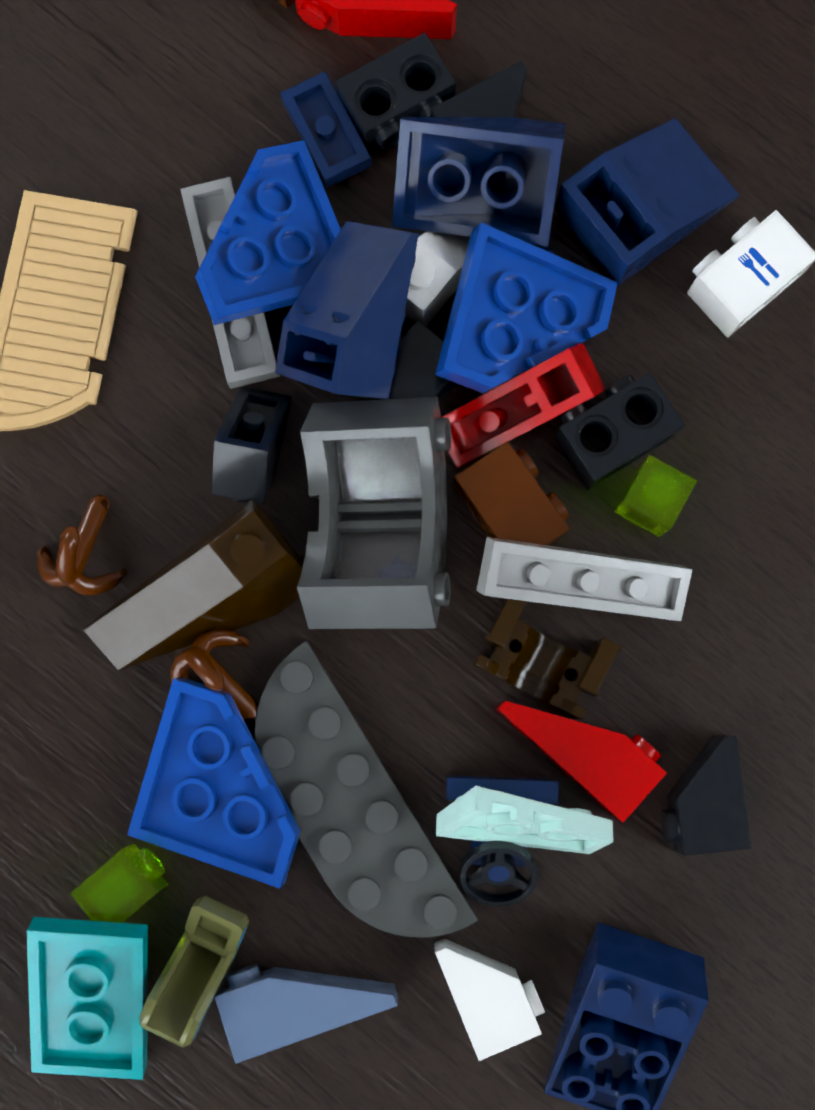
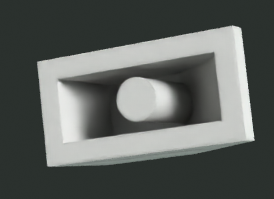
[405,231,470,327]
[434,938,545,1061]

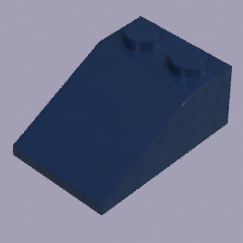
[392,117,566,246]

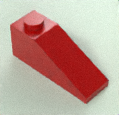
[295,0,457,39]
[441,342,607,468]
[495,701,667,823]

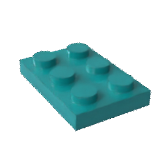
[27,917,148,1080]

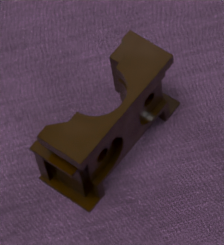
[473,599,623,719]

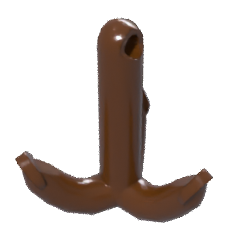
[37,494,127,595]
[170,629,259,726]

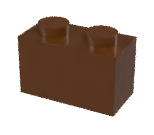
[453,441,570,546]

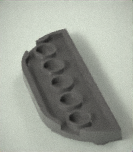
[255,641,478,938]

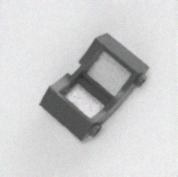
[297,397,452,629]

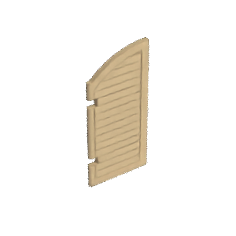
[0,190,138,431]

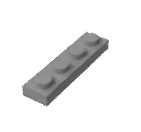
[180,177,280,389]
[476,537,693,621]

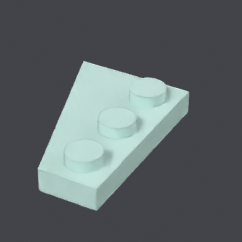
[436,786,613,854]

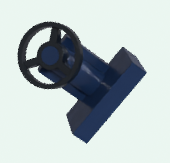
[445,775,559,906]

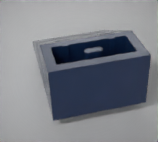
[555,118,739,287]
[275,221,419,399]
[544,922,709,1110]

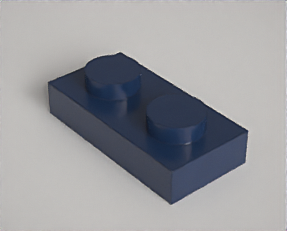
[280,71,372,188]

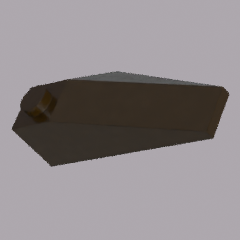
[83,499,304,670]

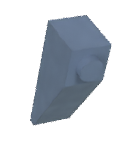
[214,964,398,1064]

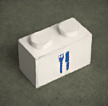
[687,210,815,338]

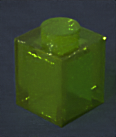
[614,455,697,537]
[70,843,168,923]

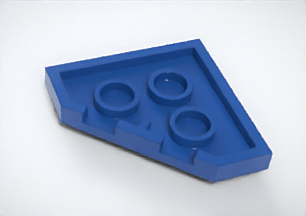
[195,140,341,326]
[435,222,618,393]
[127,677,301,889]

